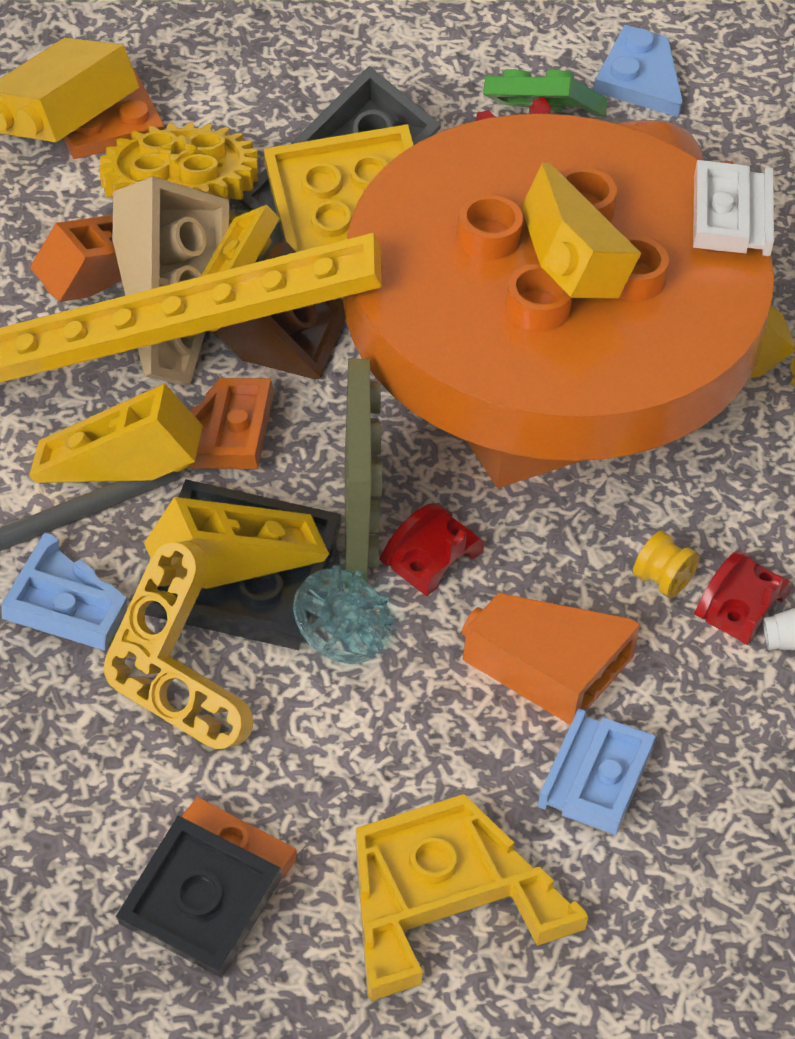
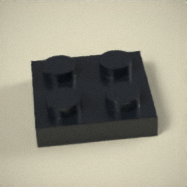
[115,815,283,978]

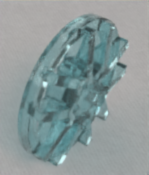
[293,565,394,664]

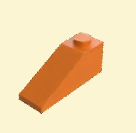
[29,215,122,302]

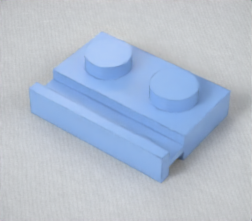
[537,708,656,835]

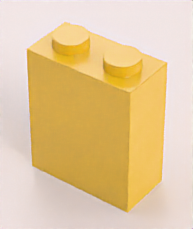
[0,37,140,142]

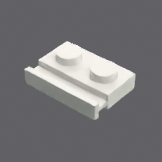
[693,160,774,256]

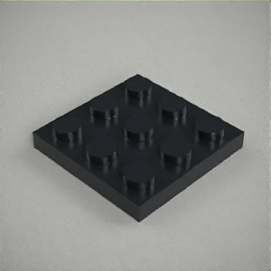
[145,479,342,650]

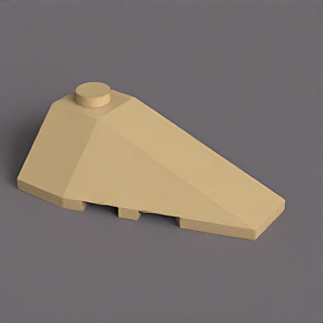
[112,176,229,385]

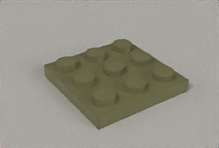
[344,358,382,589]

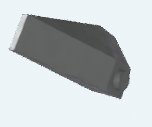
[238,66,441,224]

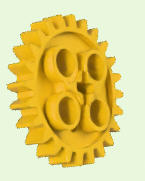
[99,122,259,200]

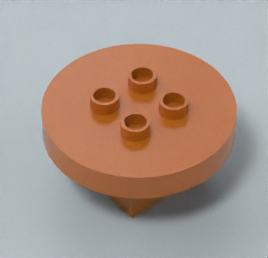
[343,114,774,489]

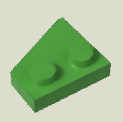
[483,69,608,117]

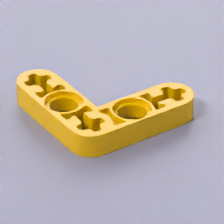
[104,541,254,749]

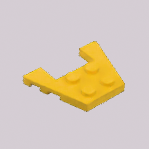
[355,794,588,1001]

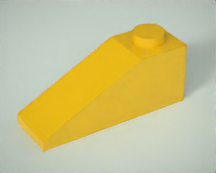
[521,162,641,299]
[29,383,203,483]
[144,497,329,589]

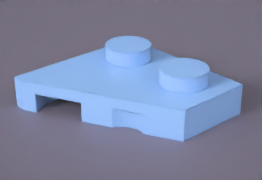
[594,25,683,117]
[1,532,127,651]

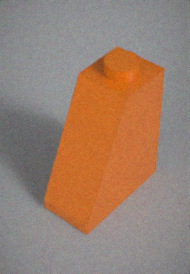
[462,593,640,725]

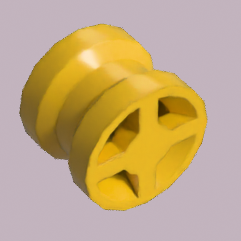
[633,530,700,599]

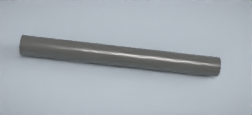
[0,472,178,551]

